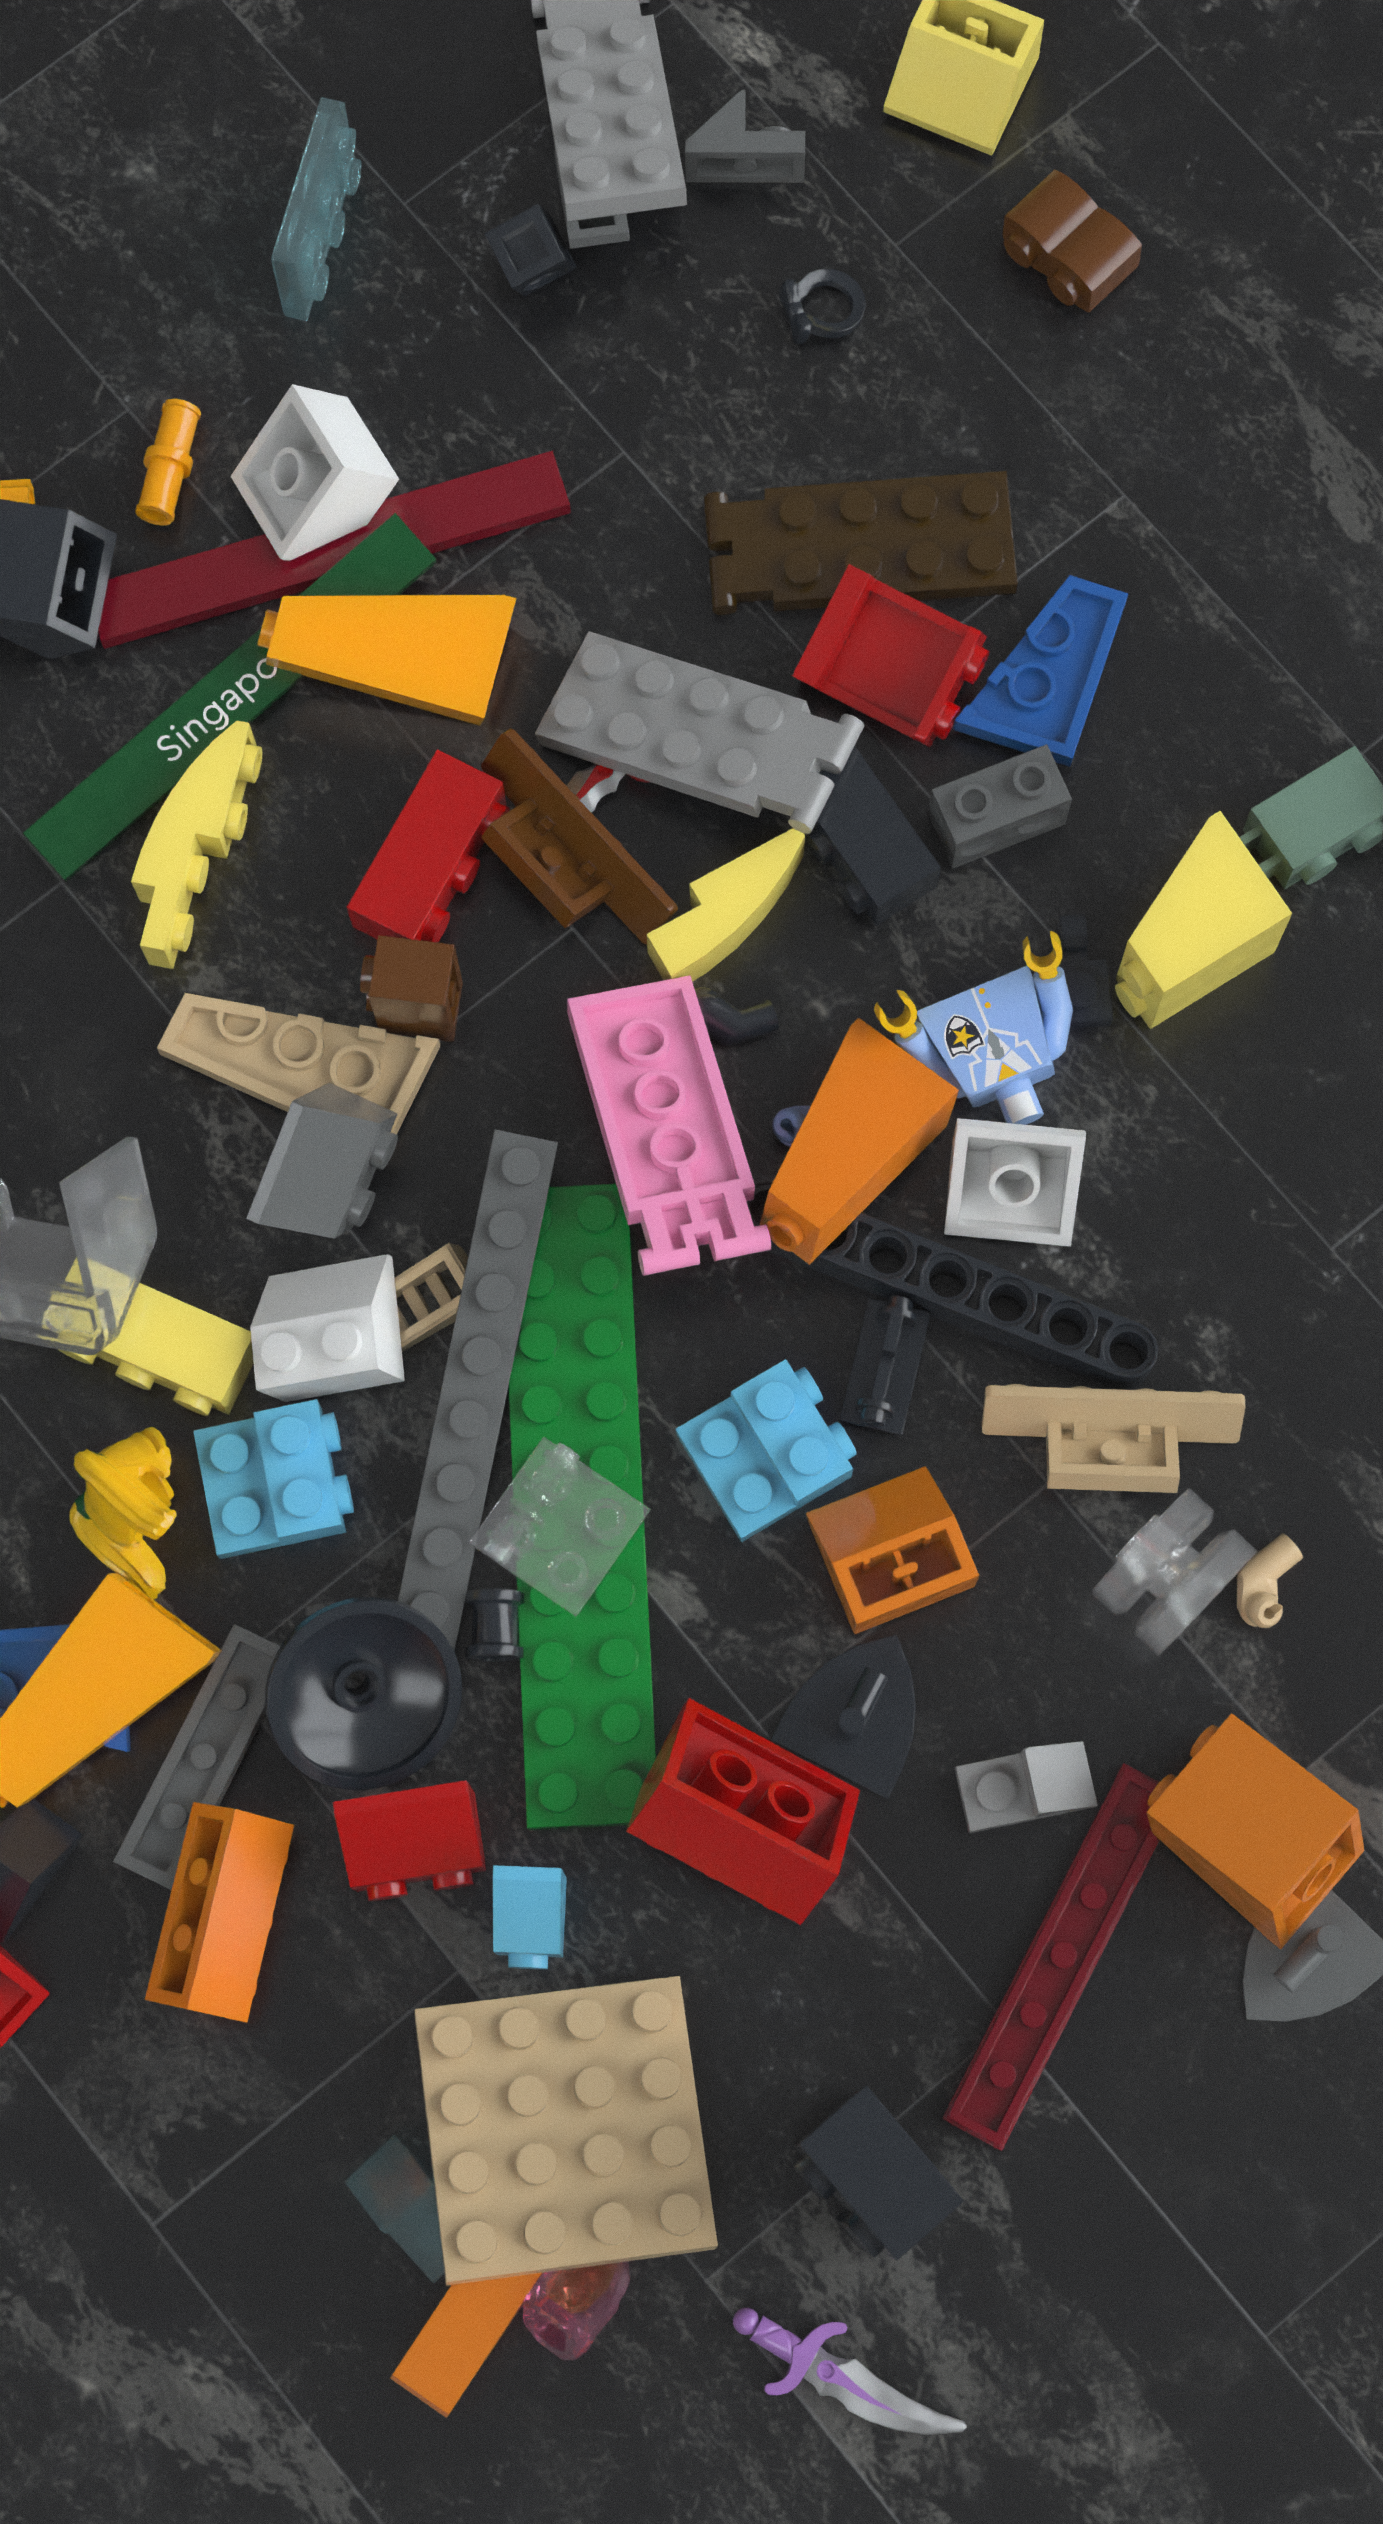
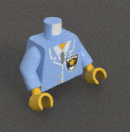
[874,931,1073,1125]

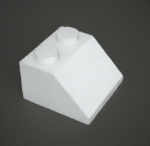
[231,384,399,561]
[250,1254,405,1402]

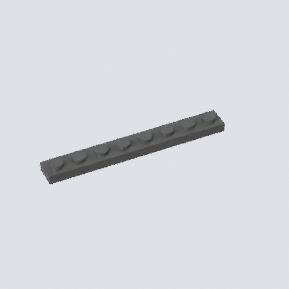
[398,1129,558,1650]

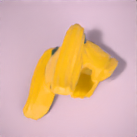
[70,1427,177,1599]

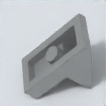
[955,1741,1098,1834]

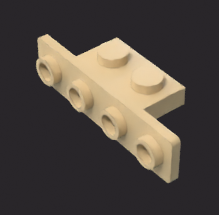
[982,1384,1246,1493]

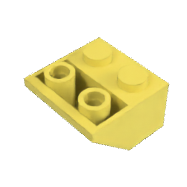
[883,0,1044,156]

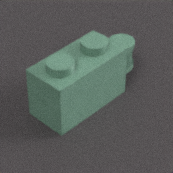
[1239,746,1383,889]

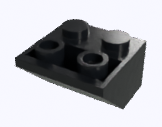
[0,499,117,659]

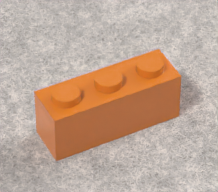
[145,1802,294,2023]

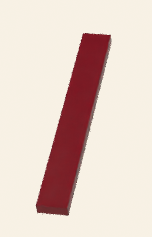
[98,450,571,649]

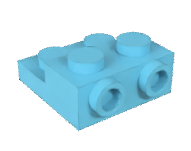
[675,1359,857,1542]
[193,1399,354,1559]

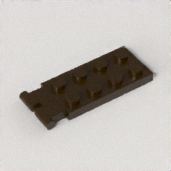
[704,471,1018,615]

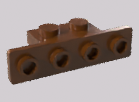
[481,728,678,945]

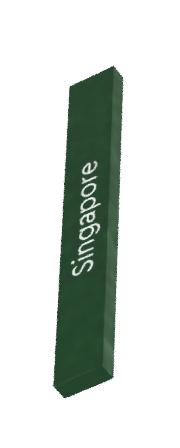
[23,513,436,882]

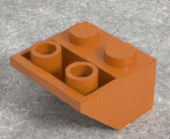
[806,1466,979,1635]

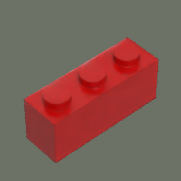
[347,749,510,943]

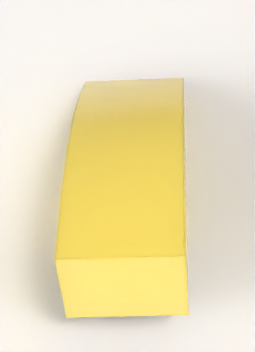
[647,828,805,982]

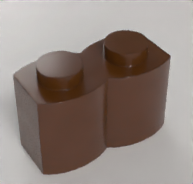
[1003,169,1142,312]

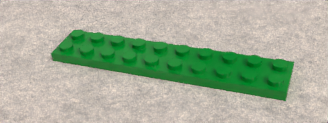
[509,1184,656,1830]

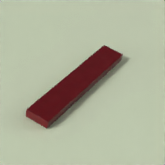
[941,1763,1160,2151]

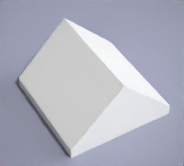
[944,1118,1086,1247]

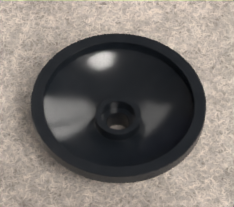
[265,1597,462,1790]

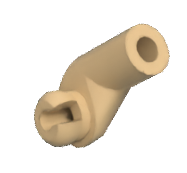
[1237,1533,1303,1628]

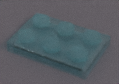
[271,97,362,321]

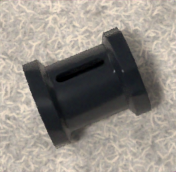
[465,1589,525,1662]

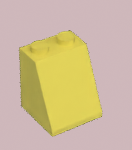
[1115,811,1292,1029]

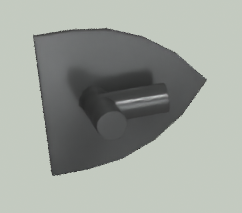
[1242,1890,1383,2022]

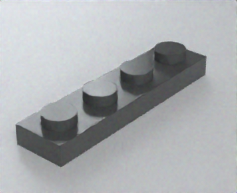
[113,1624,280,1890]

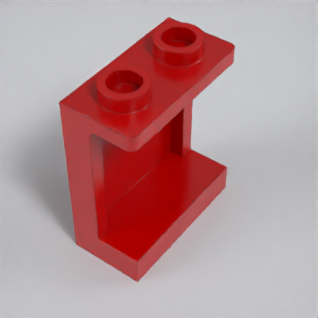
[792,564,990,748]

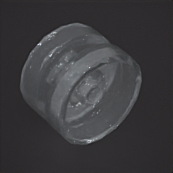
[1091,1488,1258,1657]

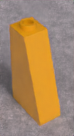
[258,595,516,726]
[0,1573,222,1808]

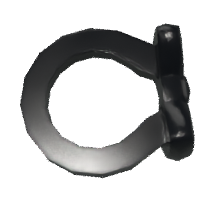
[779,269,866,344]

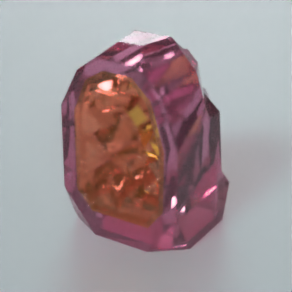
[523,2261,630,2360]

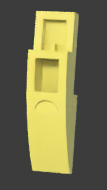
[131,720,262,969]

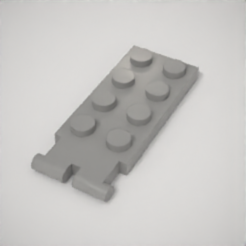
[531,0,687,222]
[535,631,864,834]

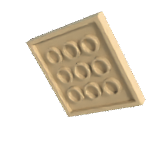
[414,1976,718,2286]

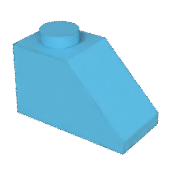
[493,1865,567,1969]

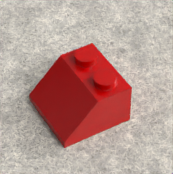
[333,1780,486,1901]

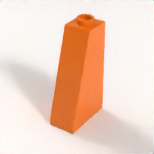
[760,1018,959,1265]

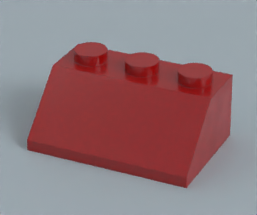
[626,1698,860,1925]

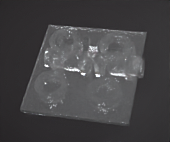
[469,1437,651,1617]

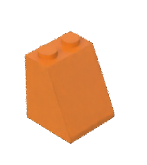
[1146,1713,1364,1949]

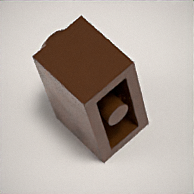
[360,935,463,1042]

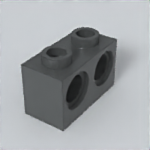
[928,744,1072,869]

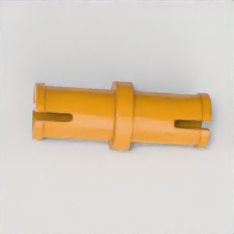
[135,399,201,526]

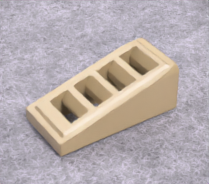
[395,1243,468,1352]

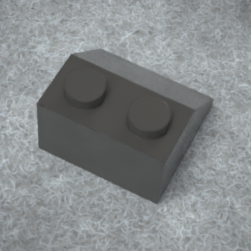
[246,1082,398,1239]

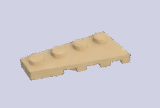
[157,993,440,1135]

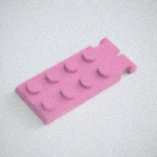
[567,975,771,1276]

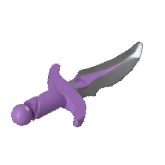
[733,2307,967,2435]

